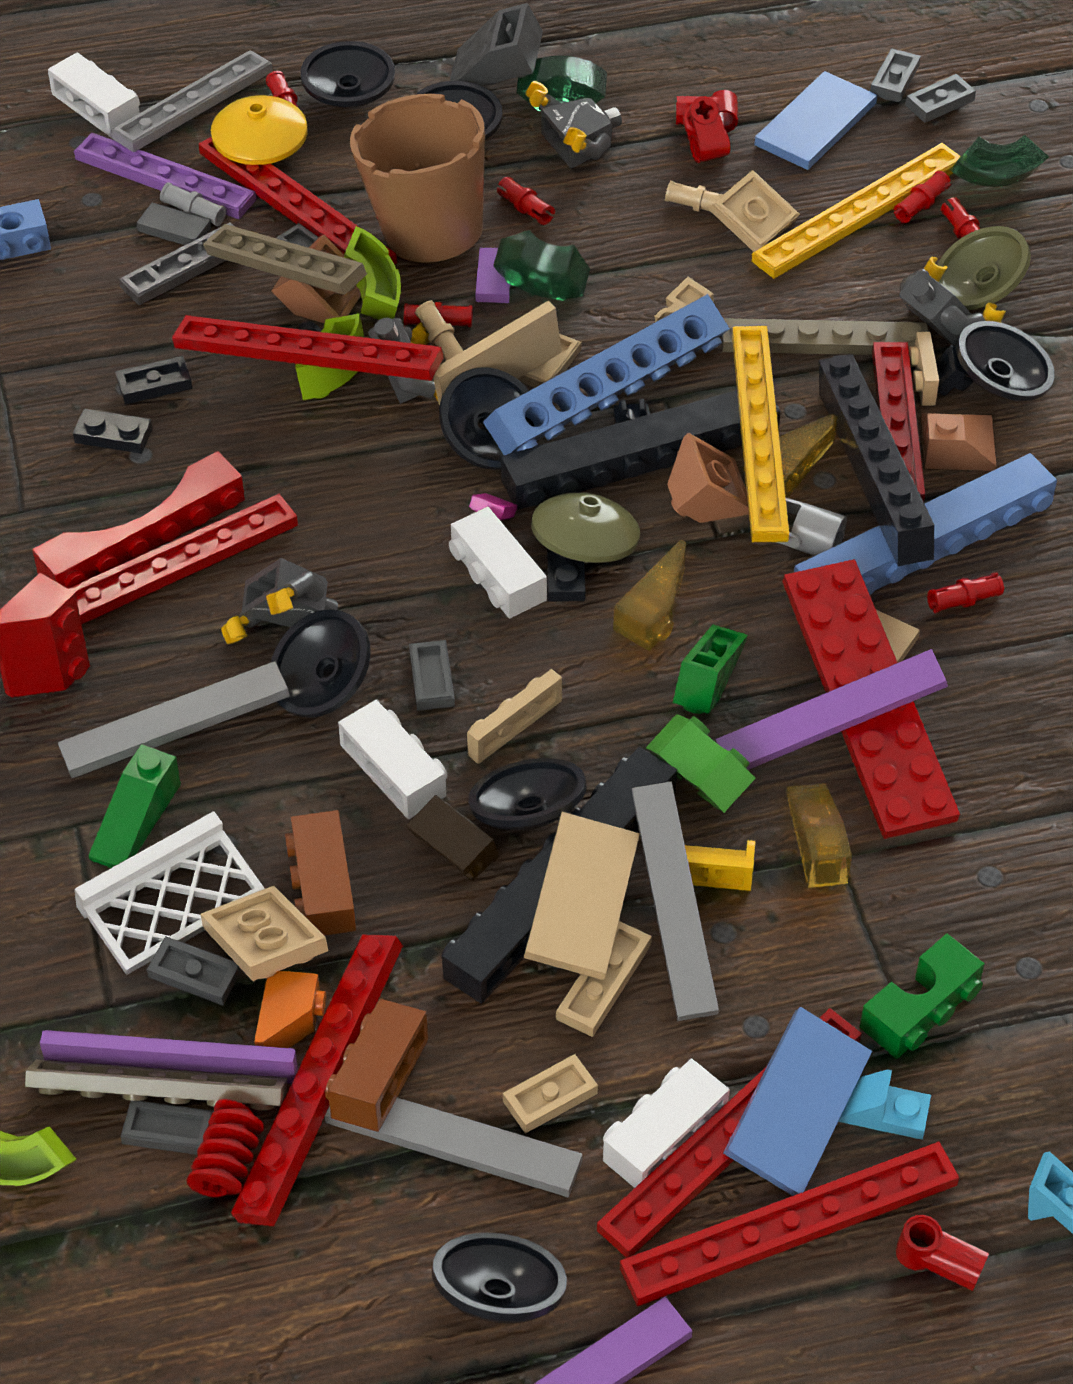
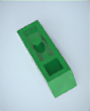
[673,624,748,714]
[88,744,181,868]

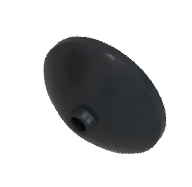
[301,41,395,108]
[415,81,502,140]
[956,321,1055,401]
[439,367,538,470]
[271,609,371,718]
[468,758,587,831]
[432,1233,567,1324]

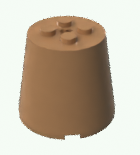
[350,94,485,262]

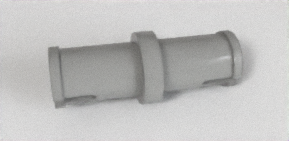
[160,182,226,227]

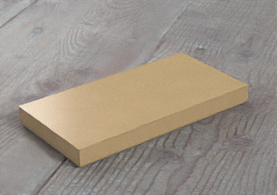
[433,301,562,406]
[524,812,640,980]

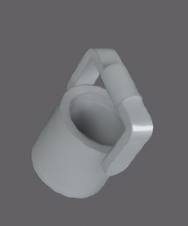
[776,498,847,556]

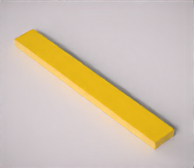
[751,143,965,279]
[732,326,789,542]

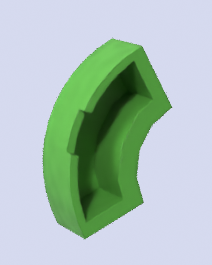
[646,714,756,813]

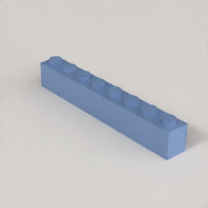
[794,453,1057,595]

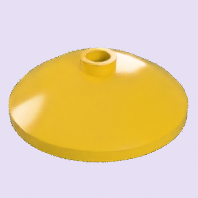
[211,95,308,165]

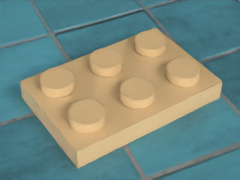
[200,886,328,981]

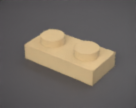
[909,332,939,406]
[503,1054,598,1134]

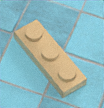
[467,669,562,764]
[556,921,652,1037]

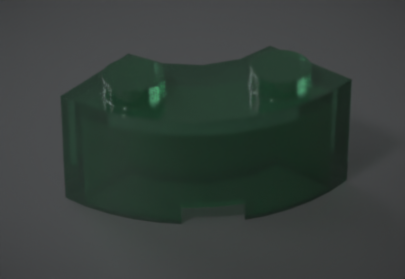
[516,56,607,111]
[950,135,1049,187]
[493,230,590,301]

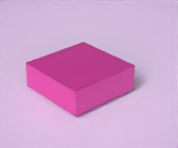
[469,493,518,520]

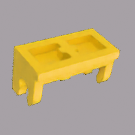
[685,840,755,891]

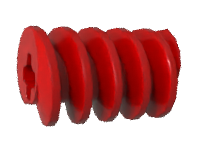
[186,1098,264,1198]

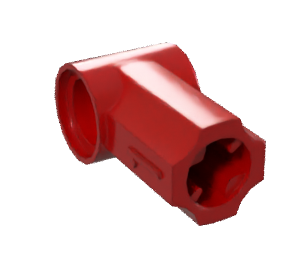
[676,90,738,132]
[895,1215,989,1291]

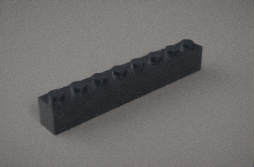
[819,354,935,566]
[501,390,781,510]
[441,747,677,1004]

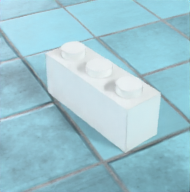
[48,52,140,138]
[449,507,547,619]
[338,700,447,820]
[603,1058,730,1188]

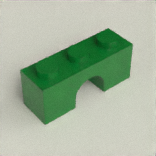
[859,933,985,1059]

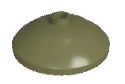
[937,226,1031,310]
[531,493,640,563]

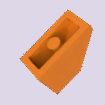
[254,971,326,1048]

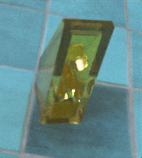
[743,414,838,498]
[613,540,687,651]
[786,783,852,888]

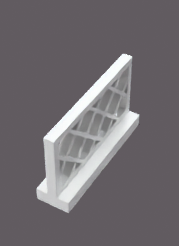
[75,811,265,975]

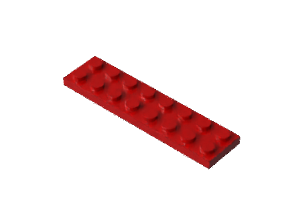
[783,559,960,839]

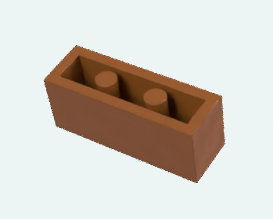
[285,810,356,936]
[325,999,428,1132]

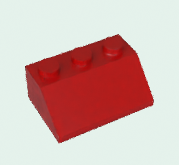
[0,573,90,697]

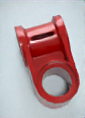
[682,96,730,163]

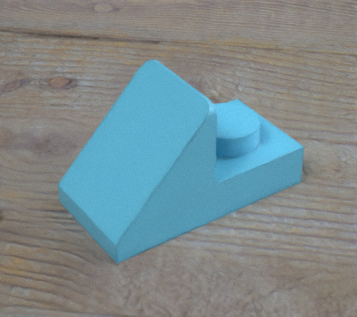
[838,1070,931,1140]
[1028,1151,1073,1234]

